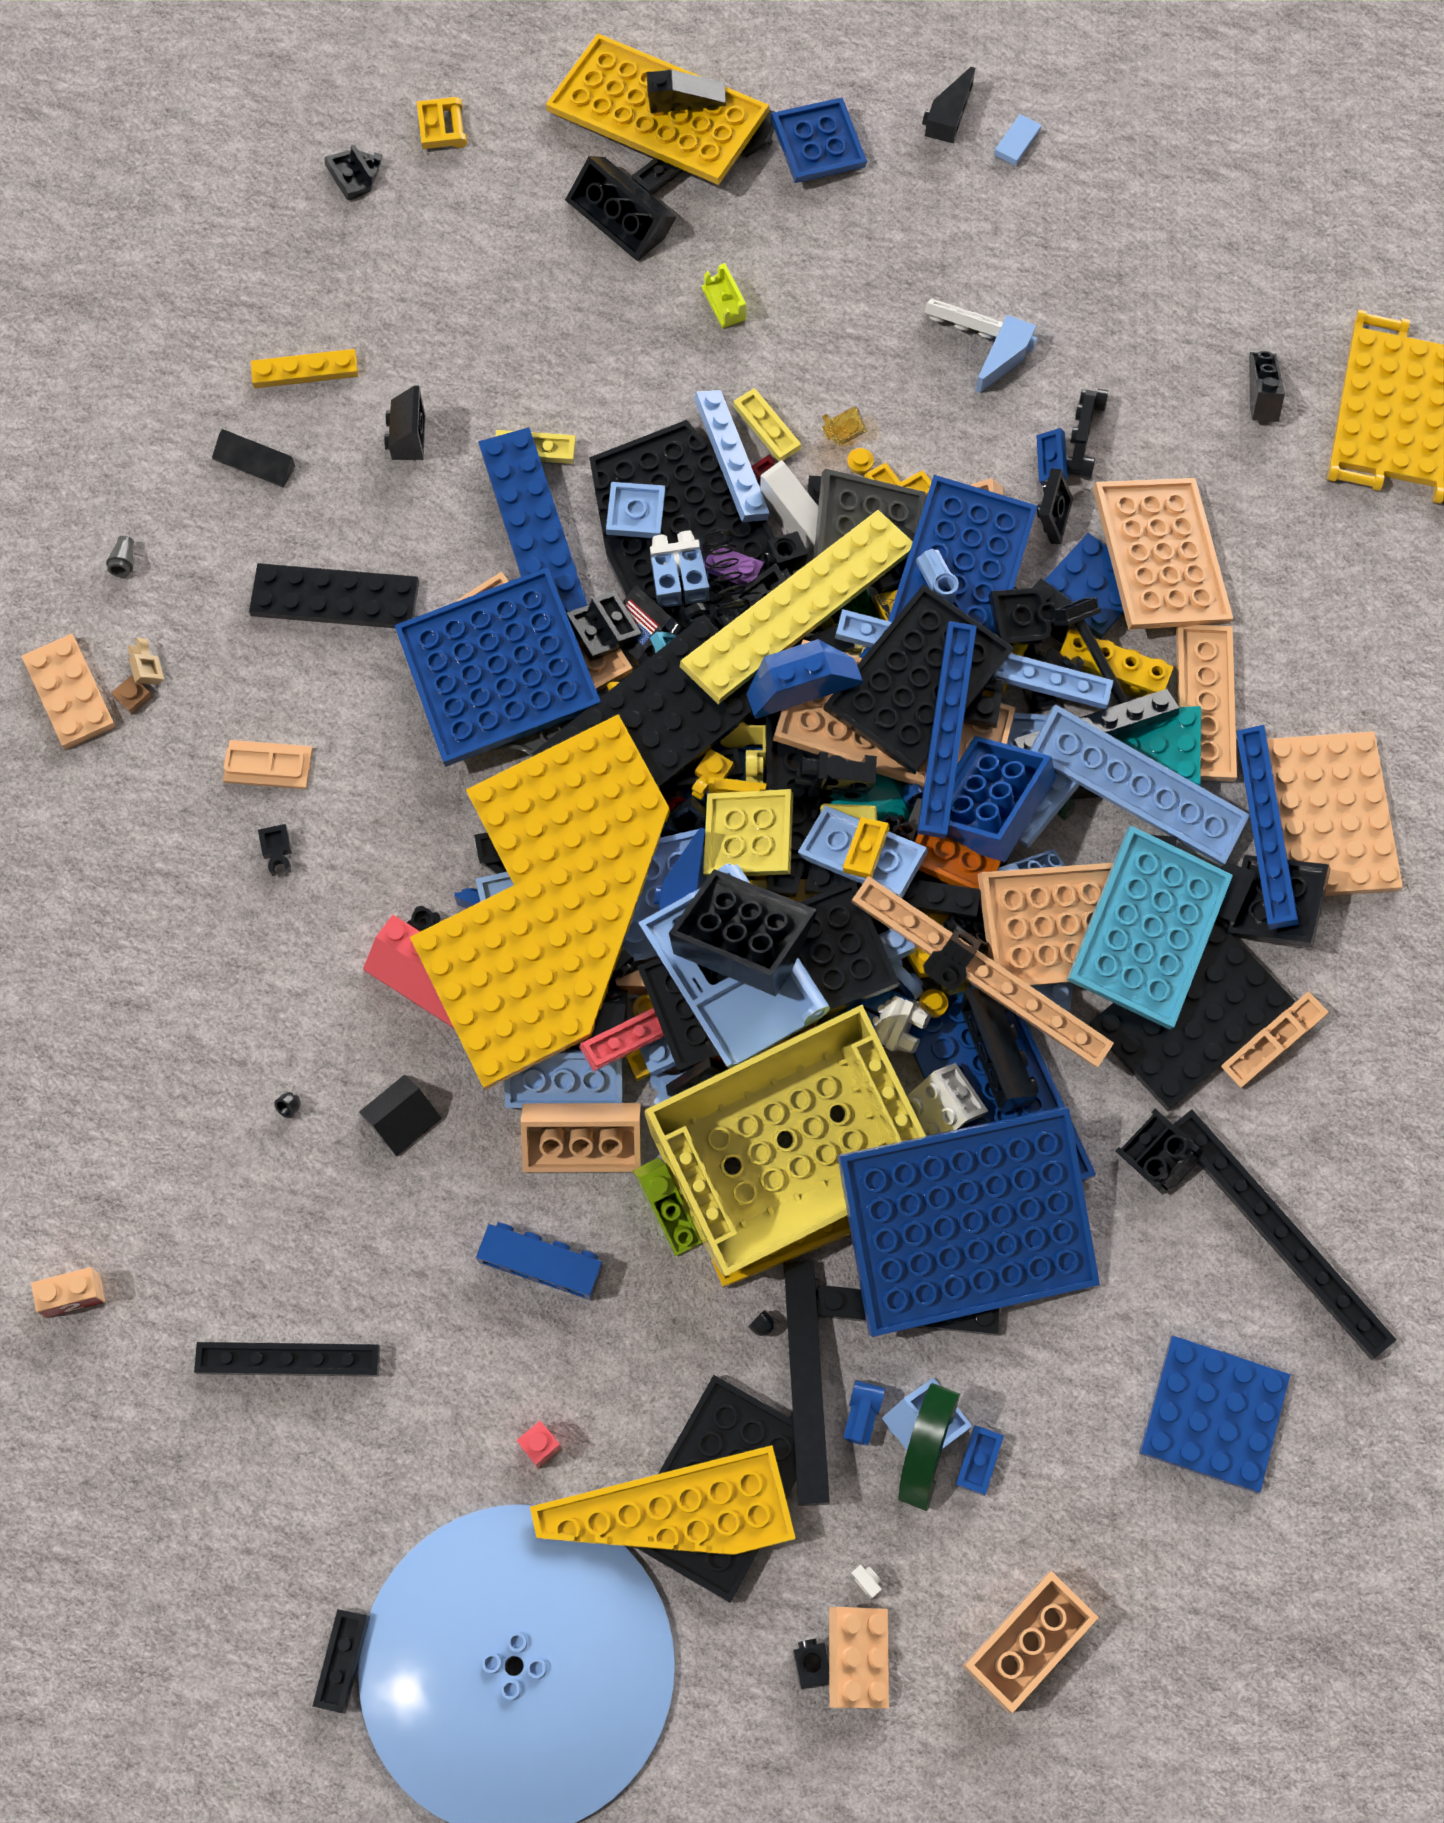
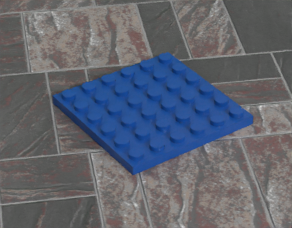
[394,567,601,767]

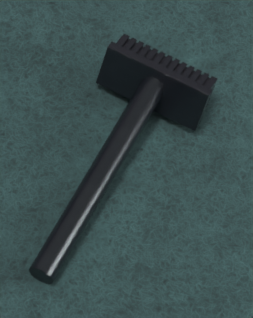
[1053,597,1129,705]

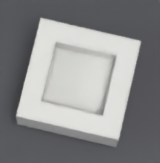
[850,1565,882,1599]

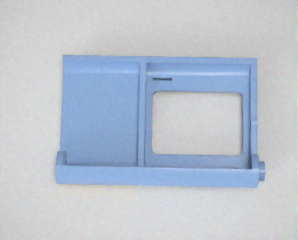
[638,863,830,1068]

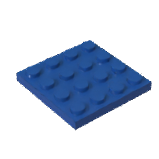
[1139,1335,1290,1494]

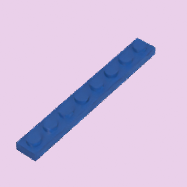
[917,621,977,839]
[1236,725,1299,930]

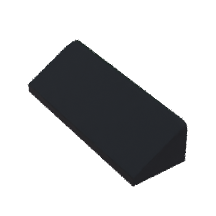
[212,429,295,487]

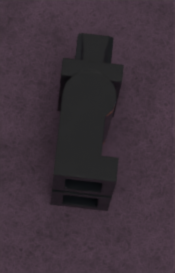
[794,751,877,802]

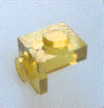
[822,406,867,446]

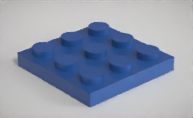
[771,97,867,183]
[1044,533,1124,640]

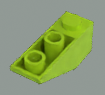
[633,1157,702,1256]

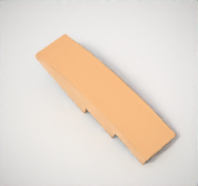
[1221,991,1329,1088]

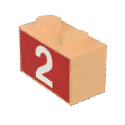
[31,1267,105,1318]

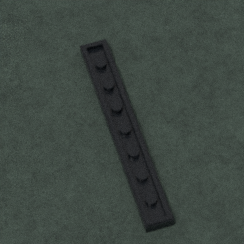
[784,1261,830,1506]

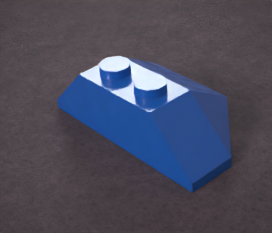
[747,639,863,719]

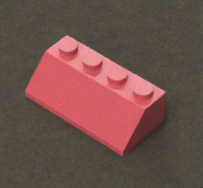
[363,914,454,1028]

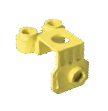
[721,722,766,783]

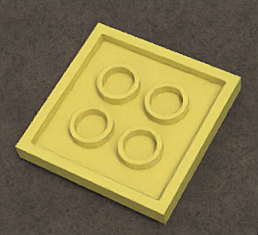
[703,789,793,878]

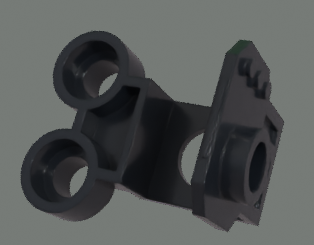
[923,916,989,990]

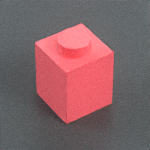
[516,1420,562,1468]

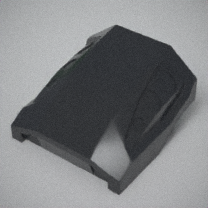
[1115,1108,1203,1195]

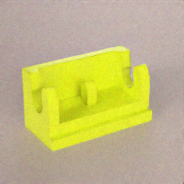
[701,263,746,329]

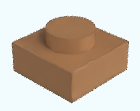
[111,675,152,715]

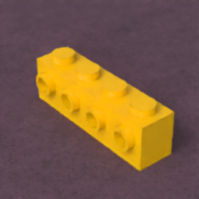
[1060,629,1174,698]

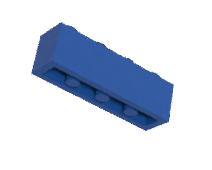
[476,1222,603,1301]

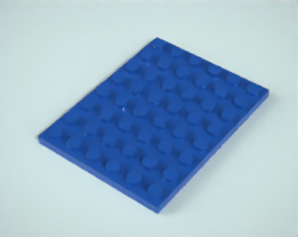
[837,1107,1100,1337]

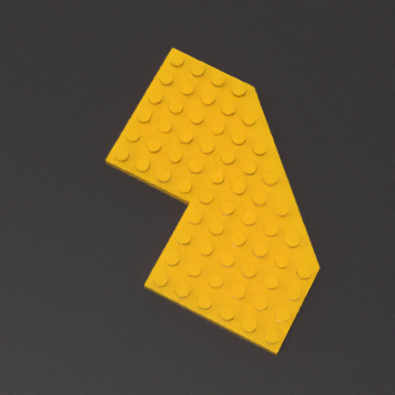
[410,714,670,1090]

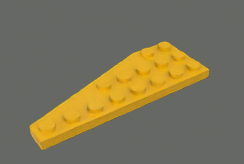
[530,1445,796,1555]

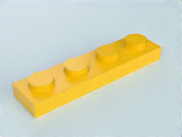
[251,349,359,389]

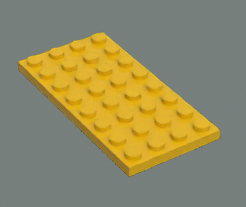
[545,33,770,185]

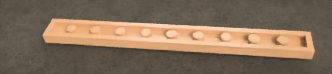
[851,876,1114,1068]

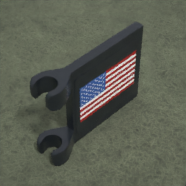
[623,585,686,665]

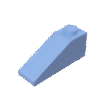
[976,315,1038,393]

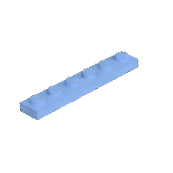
[694,390,769,522]

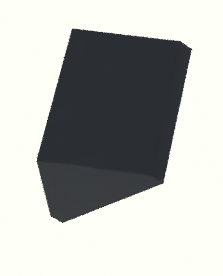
[359,1075,442,1156]

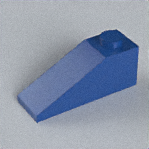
[654,828,705,911]

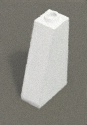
[760,460,818,558]

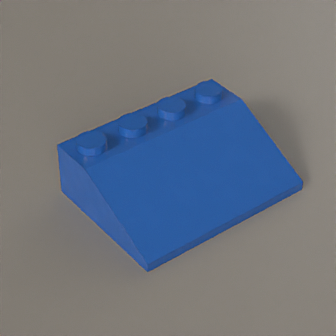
[947,736,1056,862]

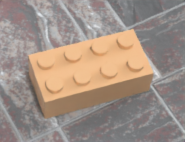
[962,1571,1099,1713]

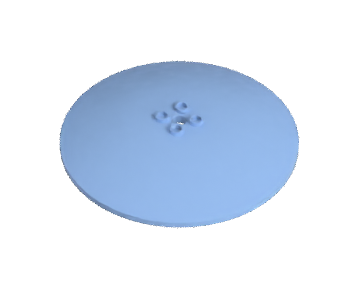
[358,1504,675,1823]

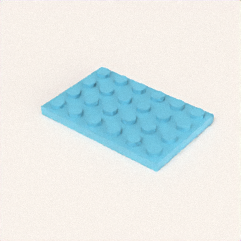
[1066,826,1233,1030]

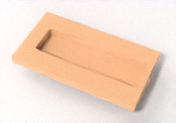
[223,740,313,789]

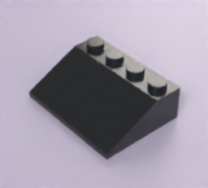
[669,869,817,997]

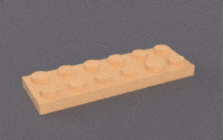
[1176,625,1237,782]

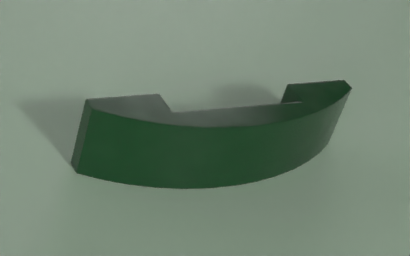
[898,1383,961,1511]

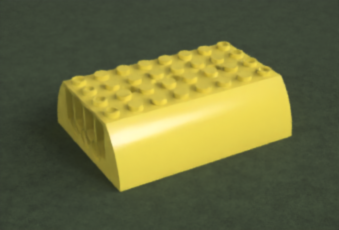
[645,1005,926,1276]

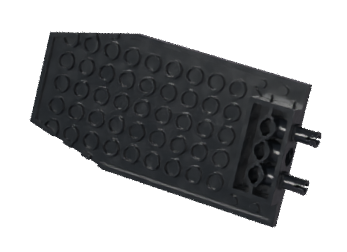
[589,420,823,725]

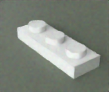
[924,299,1003,339]

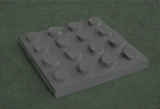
[813,469,926,591]

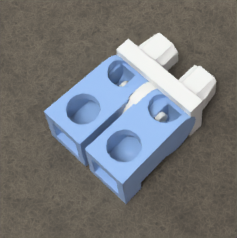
[650,530,710,608]

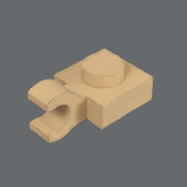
[128,637,164,685]

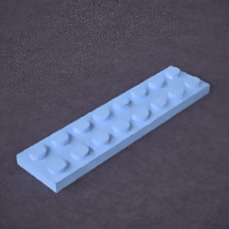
[1030,705,1250,865]

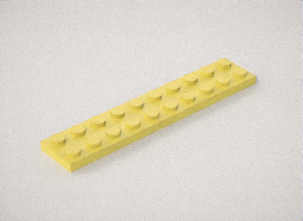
[680,510,913,704]

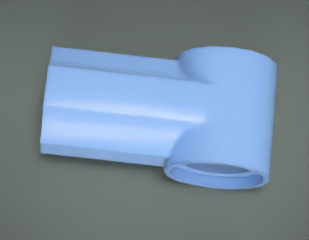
[916,549,959,604]

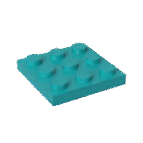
[1116,706,1202,787]

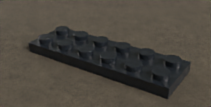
[249,563,419,629]

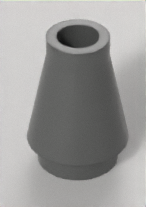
[106,536,134,577]

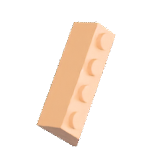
[520,1103,641,1172]

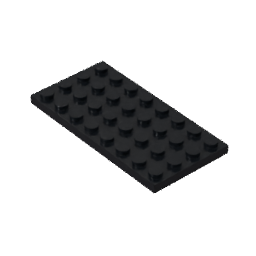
[532,614,755,790]
[637,880,899,1074]

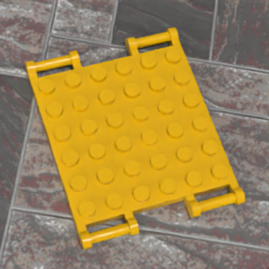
[1327,309,1444,504]

